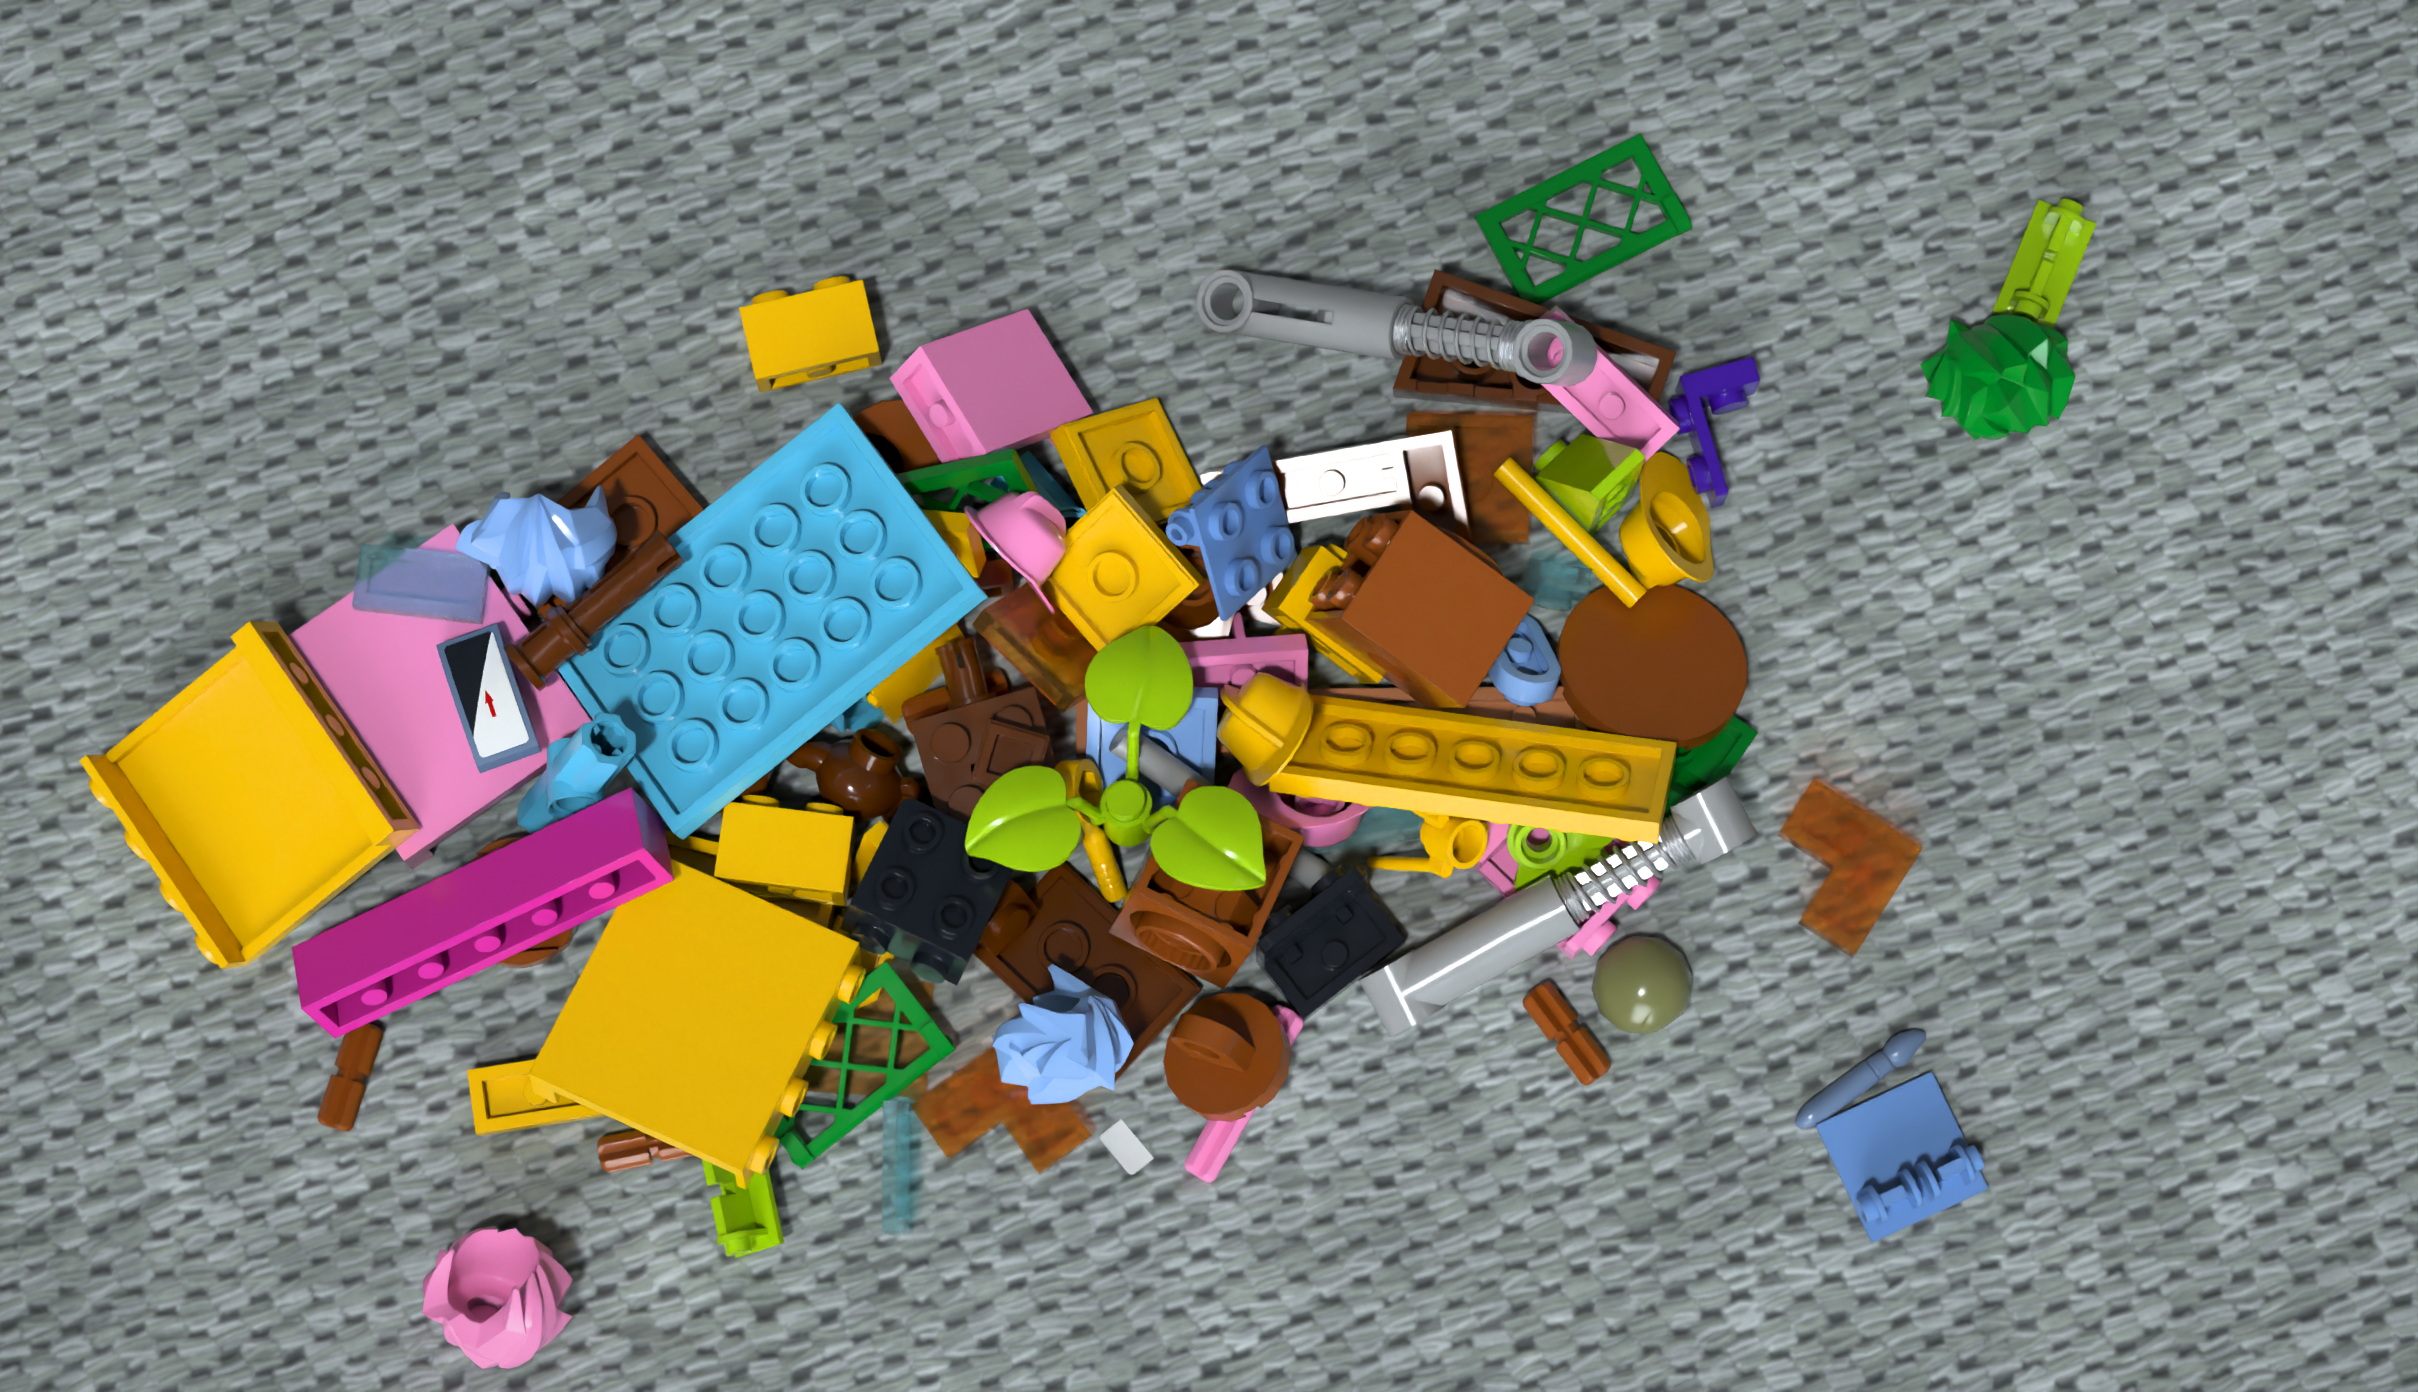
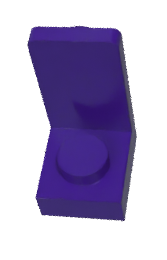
[1668,357,1760,508]

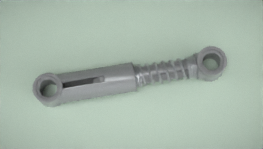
[1196,270,1597,386]
[1358,776,1758,1036]

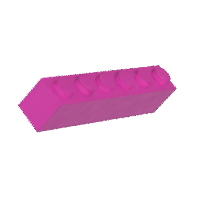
[292,787,675,1039]

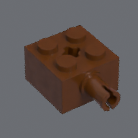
[910,637,1057,825]

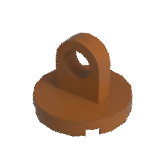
[1163,993,1292,1122]

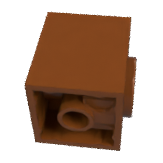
[1304,510,1535,708]
[1108,779,1305,989]

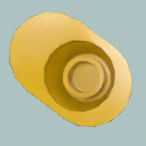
[1619,452,1714,590]
[1216,672,1314,787]

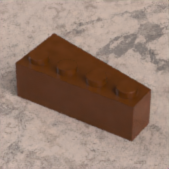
[1393,269,1676,414]

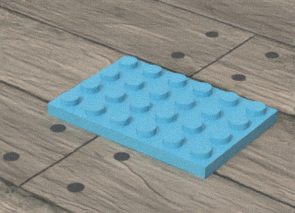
[558,402,988,840]

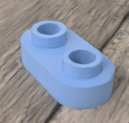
[1488,614,1561,706]

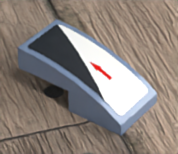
[436,623,541,773]

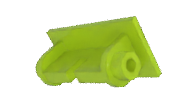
[1992,198,2097,328]
[702,1159,784,1258]

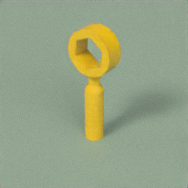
[1054,759,1128,903]

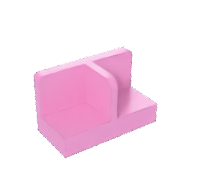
[1179,612,1308,706]

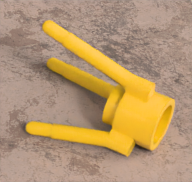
[1367,810,1489,878]

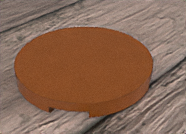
[1555,585,1748,751]

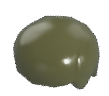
[1591,936,1694,1035]

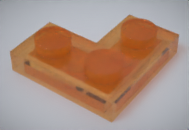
[1777,779,1923,958]
[911,1047,1092,1176]

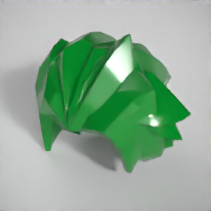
[1920,314,2076,440]

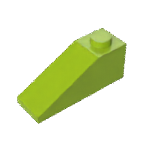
[1534,433,1646,536]

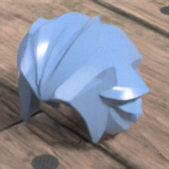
[456,485,617,610]
[992,964,1134,1104]

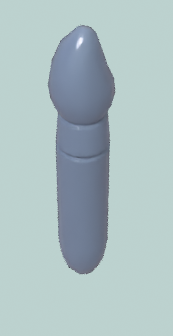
[1795,1030,1926,1129]

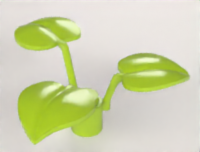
[965,625,1266,891]

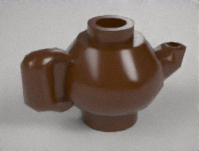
[786,728,933,825]

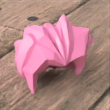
[422,1226,573,1369]

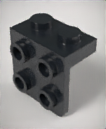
[840,798,1014,986]
[1256,864,1405,1022]

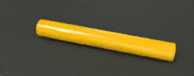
[1493,457,1647,609]

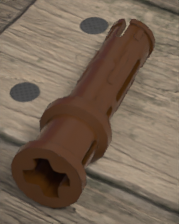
[503,530,685,691]

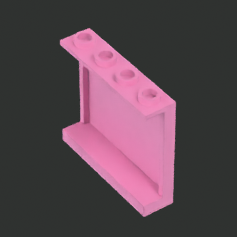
[288,523,592,870]

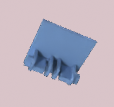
[1166,445,1298,621]
[1815,1072,1989,1243]

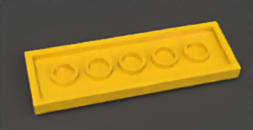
[1269,694,1677,844]

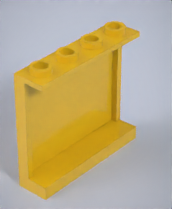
[79,621,420,969]
[528,858,866,1190]

